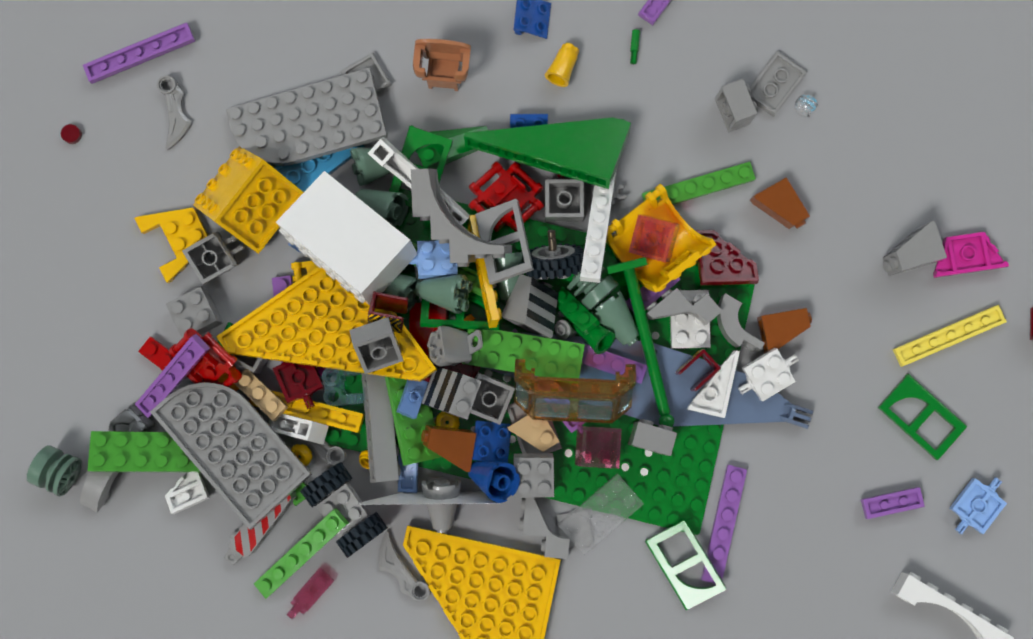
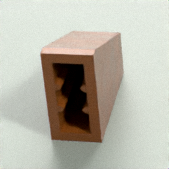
[750,177,810,229]
[757,308,812,354]
[421,425,476,472]

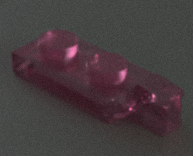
[286,567,335,619]

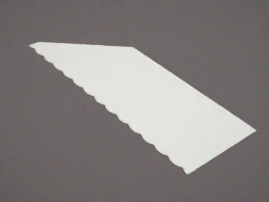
[358,491,500,505]

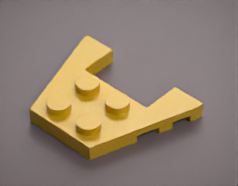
[134,207,209,283]

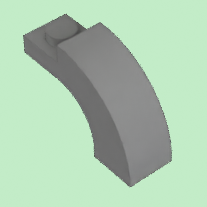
[717,293,765,352]
[80,472,119,513]

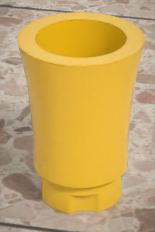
[544,43,579,87]

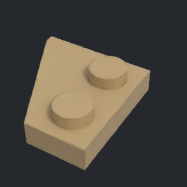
[507,408,560,452]

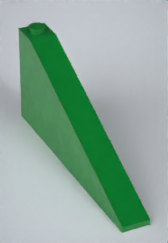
[464,117,631,189]

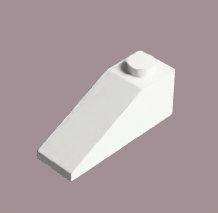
[268,414,329,445]

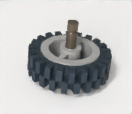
[523,230,584,279]

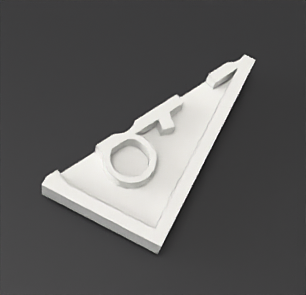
[687,351,740,418]

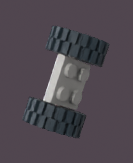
[300,462,388,558]

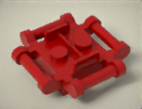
[468,161,544,232]
[169,328,242,387]

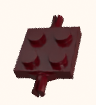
[273,362,324,409]

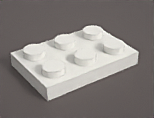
[670,290,711,349]

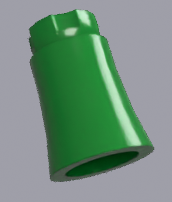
[572,324,615,354]

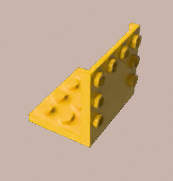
[193,146,304,254]

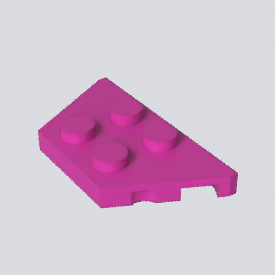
[933,232,1009,278]

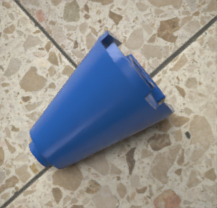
[468,461,520,503]

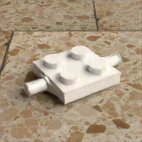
[738,348,799,402]

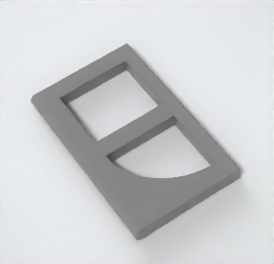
[475,199,534,285]

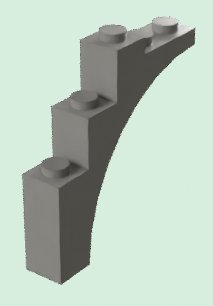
[411,169,512,267]

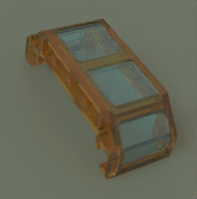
[514,359,636,423]

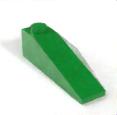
[416,126,488,169]

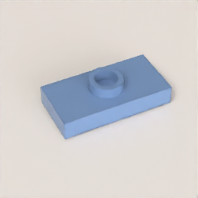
[396,380,428,419]
[398,453,419,493]

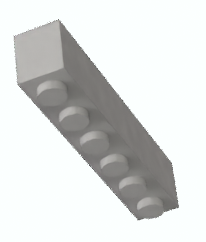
[361,373,401,483]

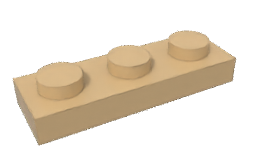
[234,368,288,422]

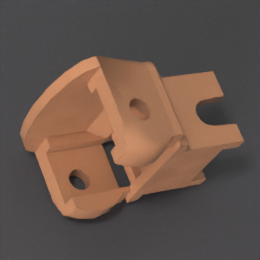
[413,39,471,91]

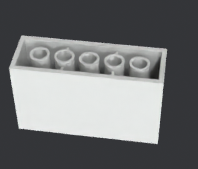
[276,171,417,305]

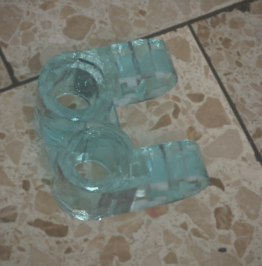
[322,368,364,407]

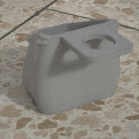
[427,326,483,366]

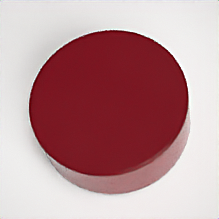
[61,124,82,144]

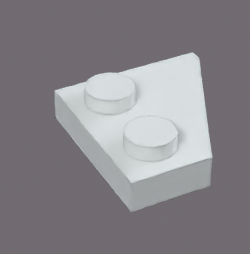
[165,472,210,514]

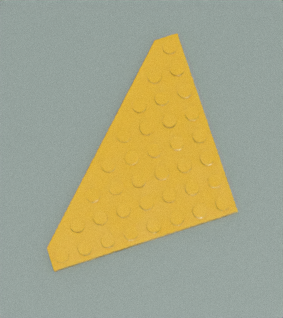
[216,267,437,382]
[403,525,561,639]

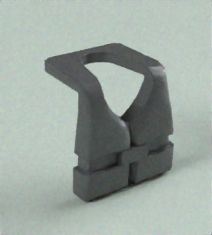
[108,402,155,432]

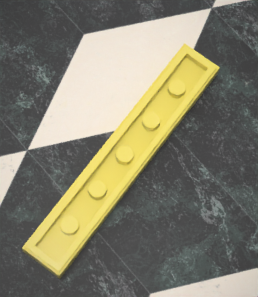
[892,305,1007,367]

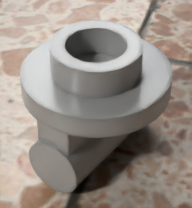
[554,320,577,339]

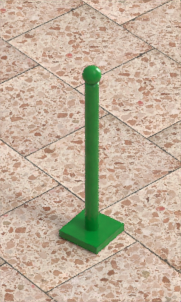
[607,257,675,427]

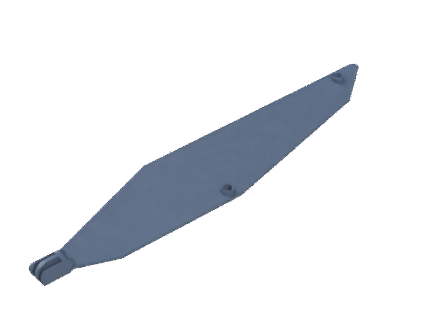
[479,331,814,429]

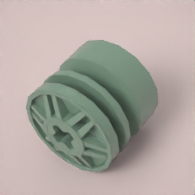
[567,267,619,312]
[27,445,82,496]

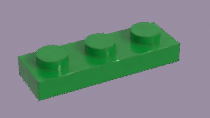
[557,287,600,336]

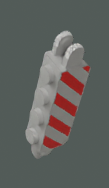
[224,490,297,565]

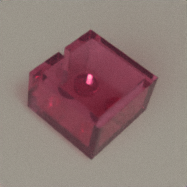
[575,425,622,469]

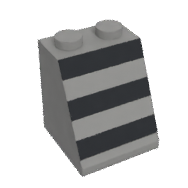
[883,221,947,276]
[501,275,558,339]
[422,366,482,420]

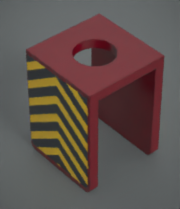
[368,292,408,333]
[675,349,721,391]

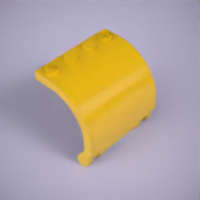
[606,184,716,293]

